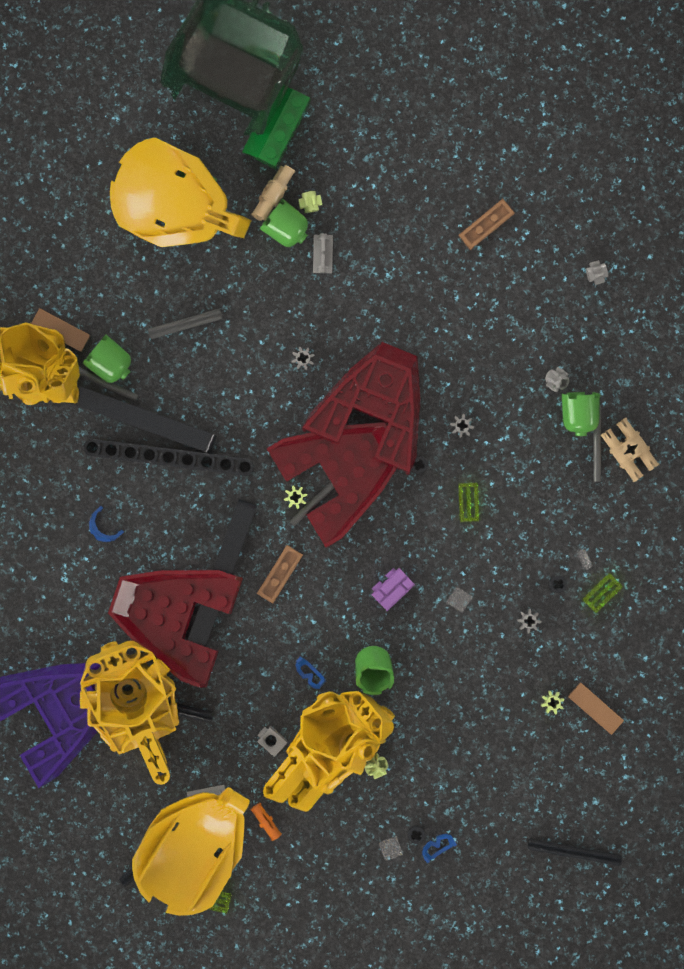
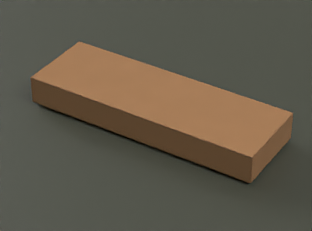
[458,199,515,250]
[31,308,91,352]
[257,545,303,604]
[568,682,624,735]

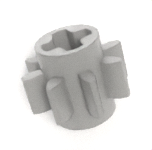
[586,260,608,285]
[292,347,315,370]
[545,367,569,392]
[450,414,474,438]
[517,609,541,633]

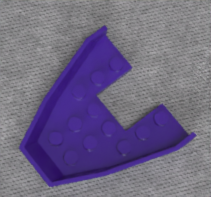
[0,663,119,788]

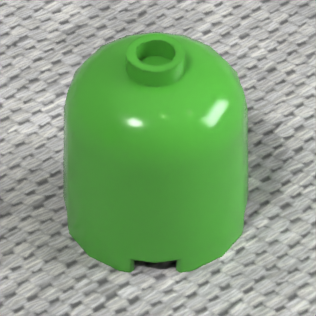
[259,198,308,247]
[82,334,131,383]
[561,392,600,436]
[355,646,394,695]

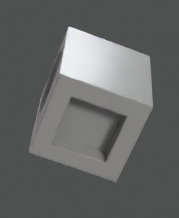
[257,726,288,757]

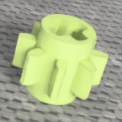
[298,191,322,213]
[284,486,307,509]
[541,690,565,714]
[365,753,388,779]

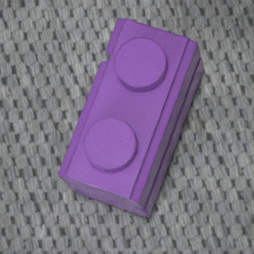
[371,568,415,611]

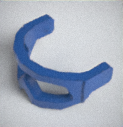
[89,506,124,542]
[295,656,326,689]
[422,834,457,863]

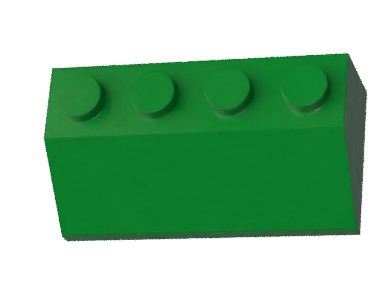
[242,84,311,170]

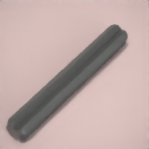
[148,309,222,339]

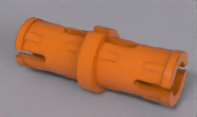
[250,803,282,841]

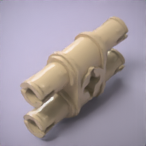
[251,165,295,221]
[600,418,659,482]

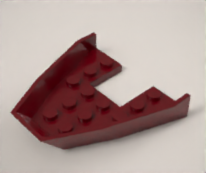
[302,342,421,475]
[266,422,397,548]
[108,570,243,688]

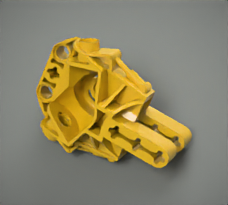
[0,323,80,405]
[80,640,179,785]
[263,691,395,812]

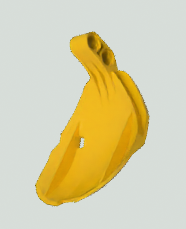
[110,138,251,247]
[132,787,250,916]

